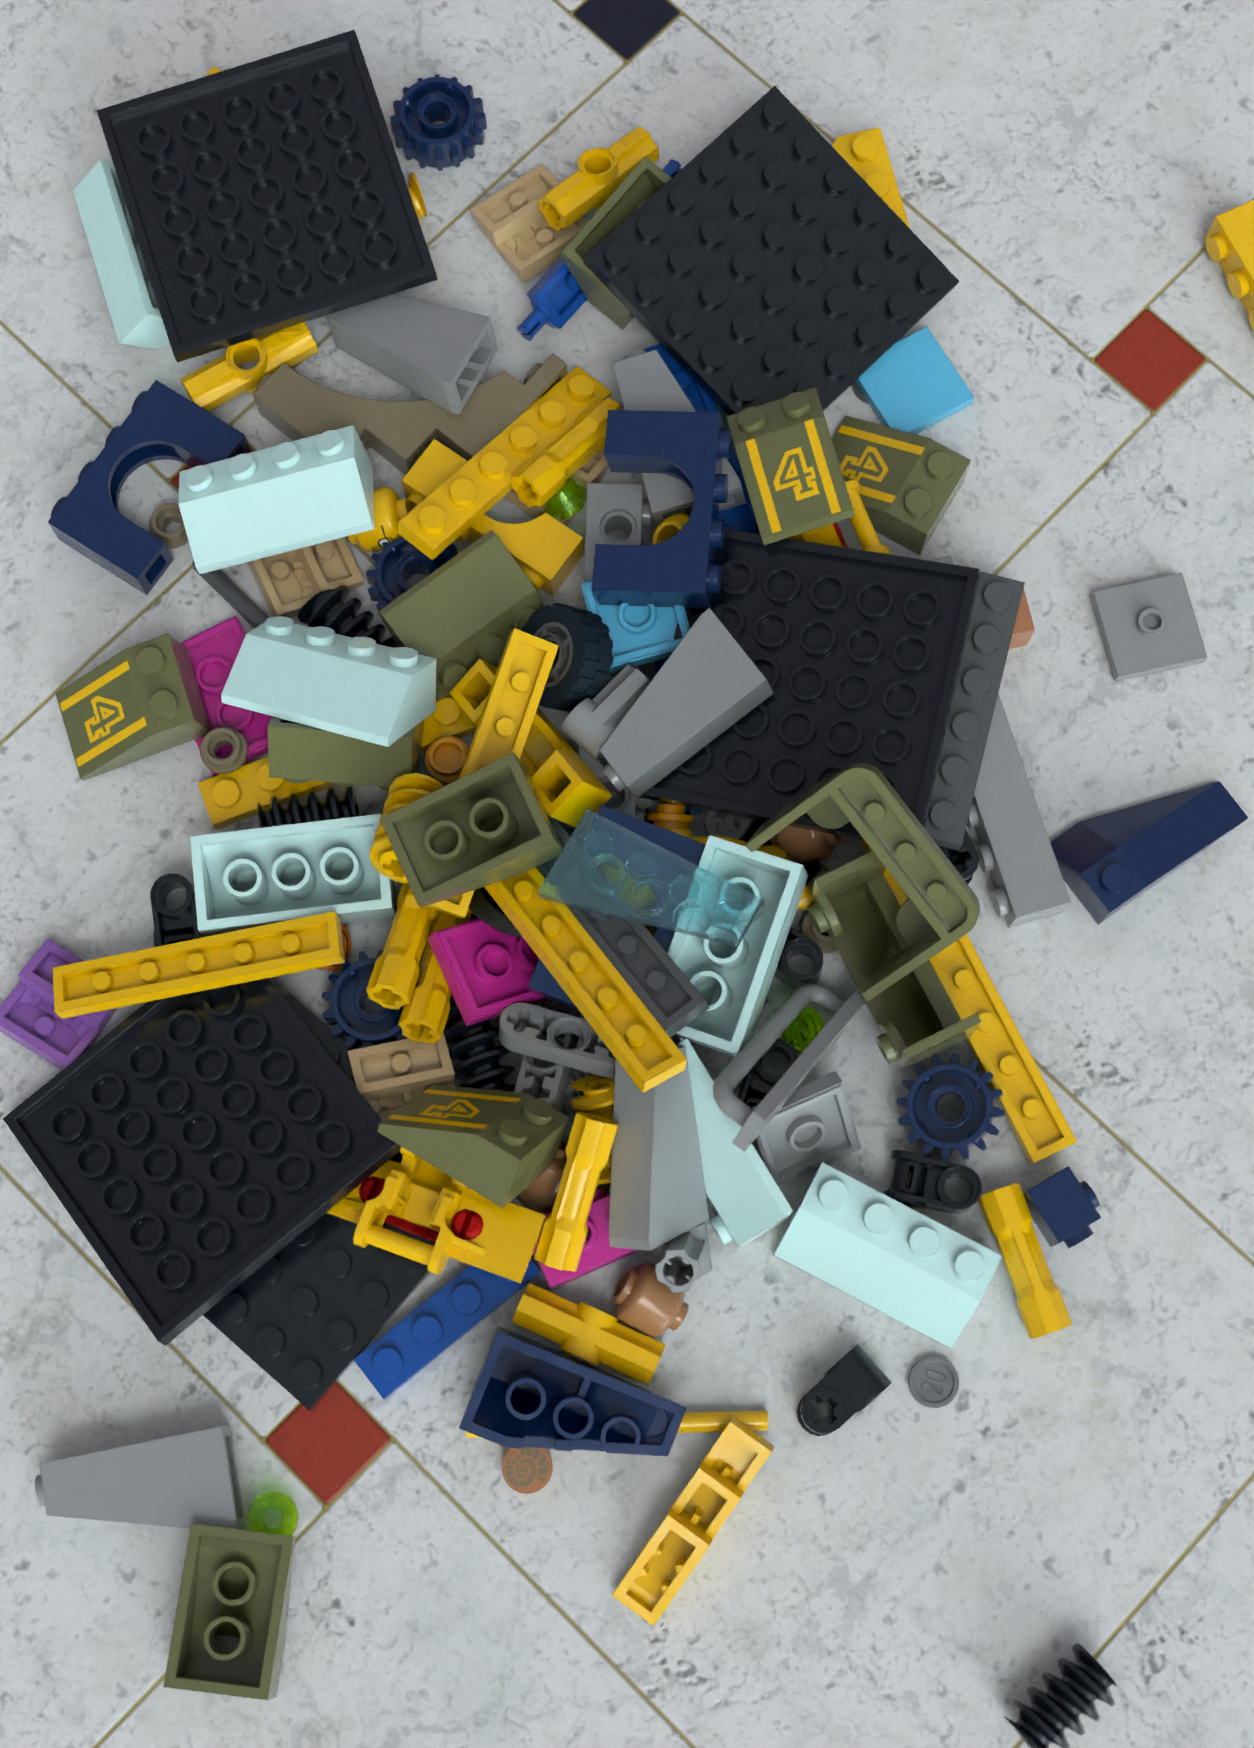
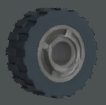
[522,603,613,712]

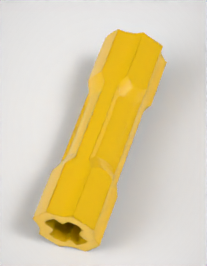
[511,397,622,508]
[366,883,440,1010]
[398,908,475,1044]
[534,1111,619,1272]
[979,1182,1073,1339]

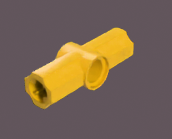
[538,126,659,232]
[180,322,319,412]
[512,1283,666,1385]

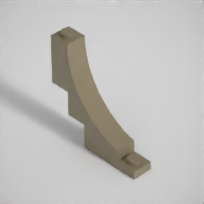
[253,353,568,475]

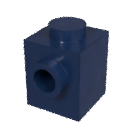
[1023,1166,1101,1249]

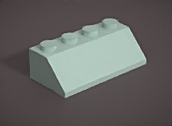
[73,159,170,349]
[178,425,375,574]
[221,616,437,747]
[190,813,397,937]
[667,835,808,1057]
[677,1039,793,1250]
[773,1162,1002,1349]

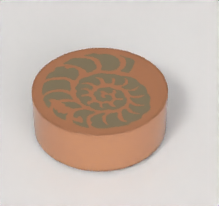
[502,1447,553,1494]

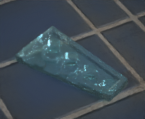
[537,809,762,947]

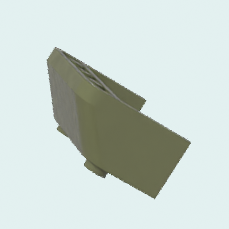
[745,763,980,1002]
[807,851,982,1068]

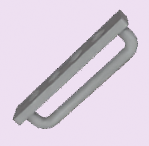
[713,983,865,1152]

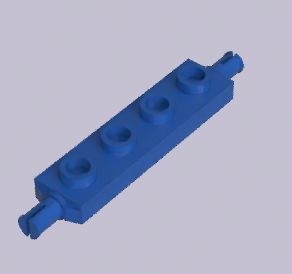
[517,159,682,341]

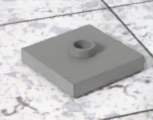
[1090,572,1207,681]
[752,1071,861,1185]

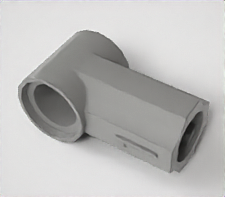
[561,665,650,761]
[656,1222,712,1293]

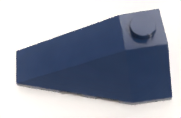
[1050,781,1248,925]
[459,1326,687,1456]

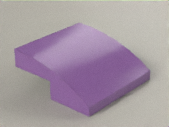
[0,939,117,1070]

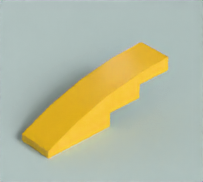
[612,1416,774,1626]

